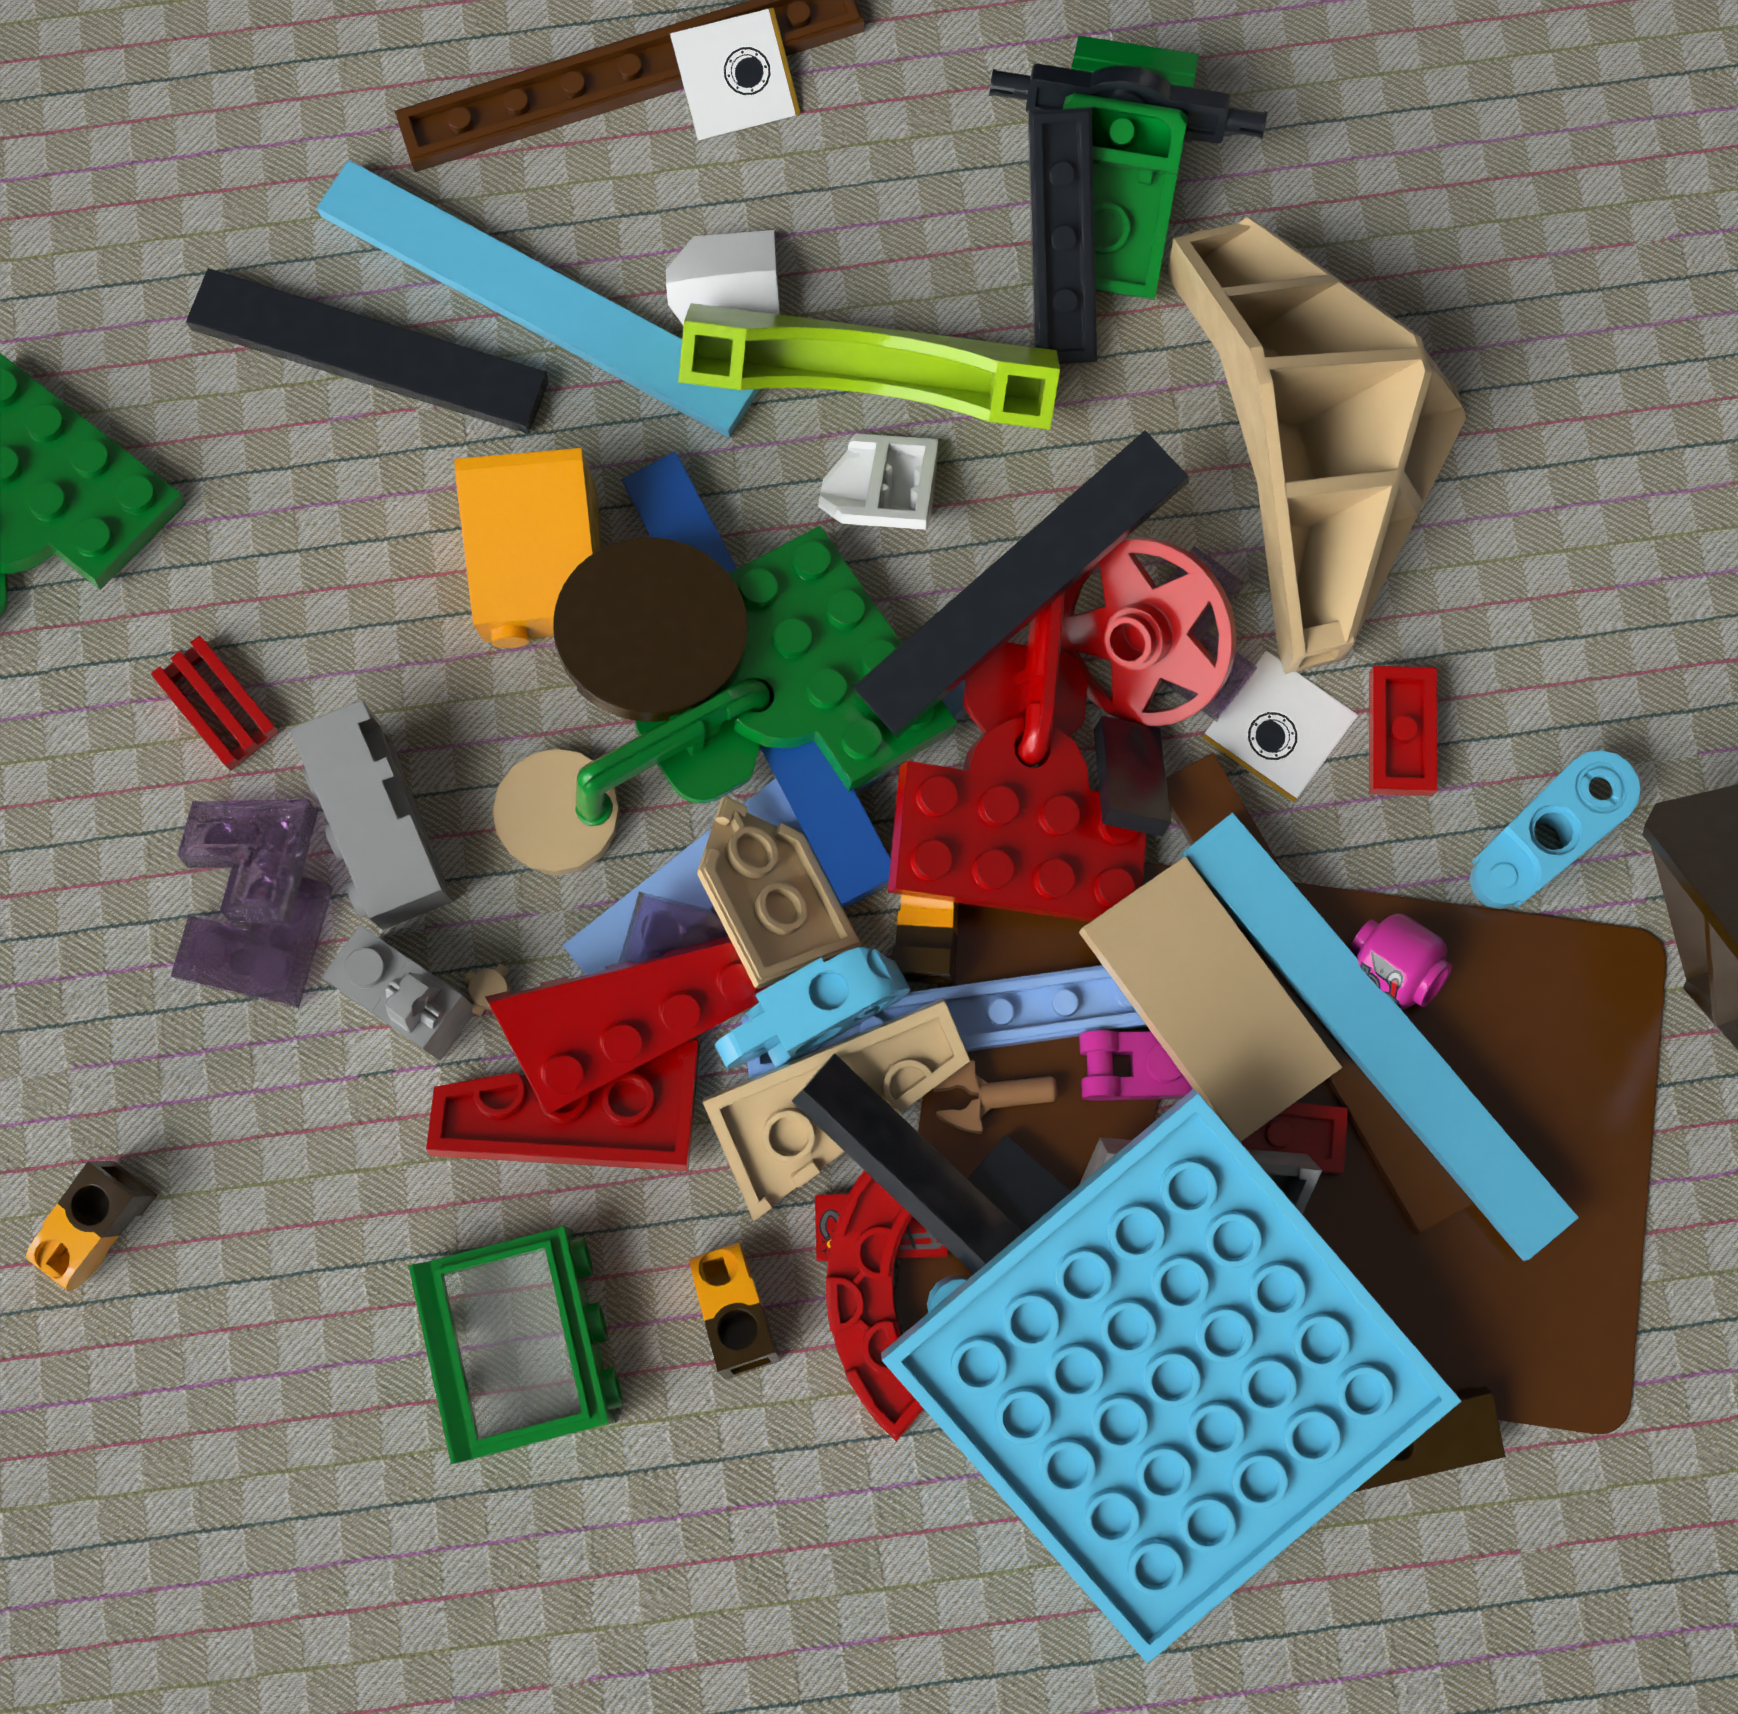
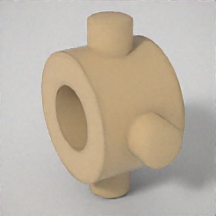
[464,964,511,1016]

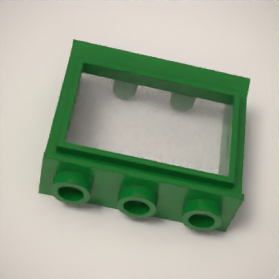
[408,1226,623,1464]

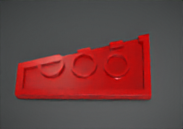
[485,936,773,1115]
[426,1039,700,1171]

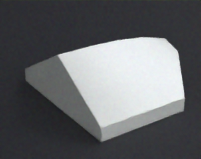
[666,230,780,326]
[818,433,939,530]

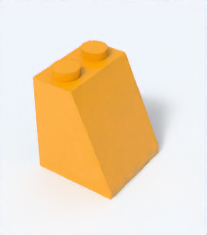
[454,448,601,648]

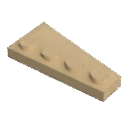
[702,998,970,1221]

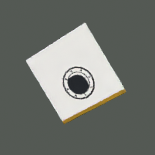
[670,8,801,141]
[1201,651,1358,803]

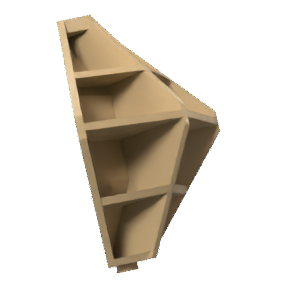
[1167,217,1466,674]

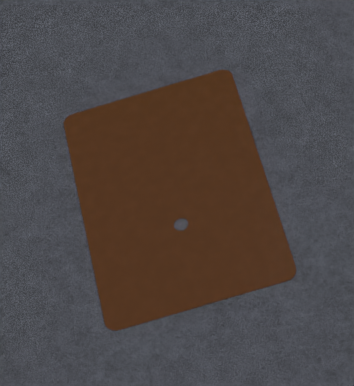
[894,862,1666,1434]

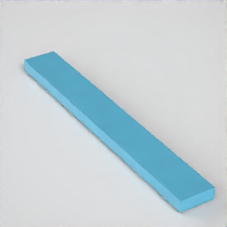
[317,160,760,439]
[1181,812,1579,1261]

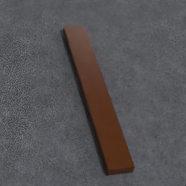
[395,0,864,172]
[1166,753,1473,1234]

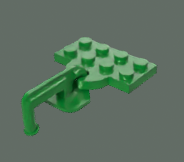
[0,353,186,617]
[575,526,957,826]

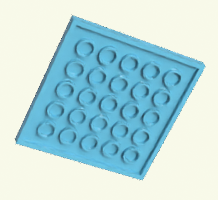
[881,1089,1461,1664]

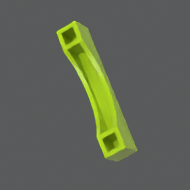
[678,303,1060,430]

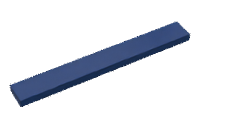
[621,451,891,909]

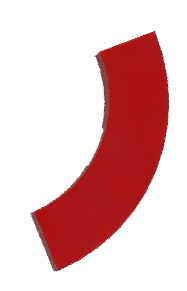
[826,1170,924,1442]

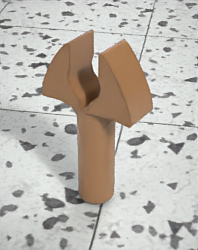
[933,1060,1058,1134]

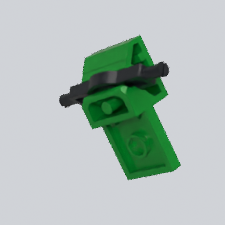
[989,35,1268,301]

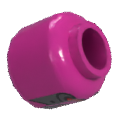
[1350,913,1452,1010]

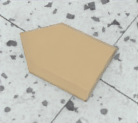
[697,796,862,989]

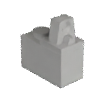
[321,925,474,1060]

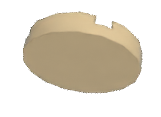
[492,749,621,876]

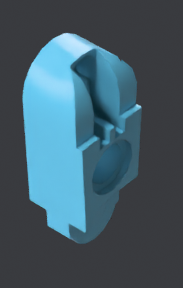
[1470,750,1641,909]
[715,947,911,1069]

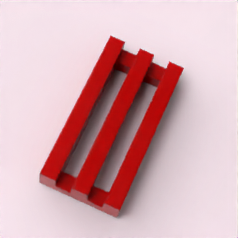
[150,635,280,771]

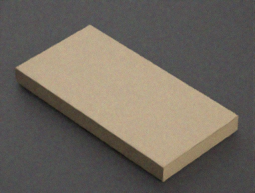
[1079,856,1342,1142]

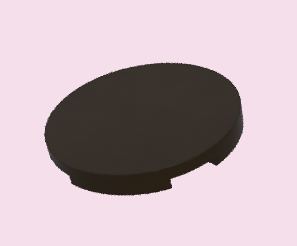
[553,537,747,722]

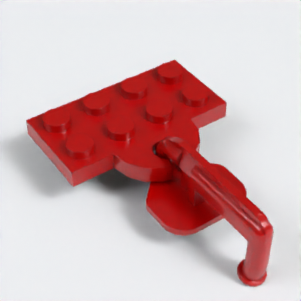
[888,592,1146,922]

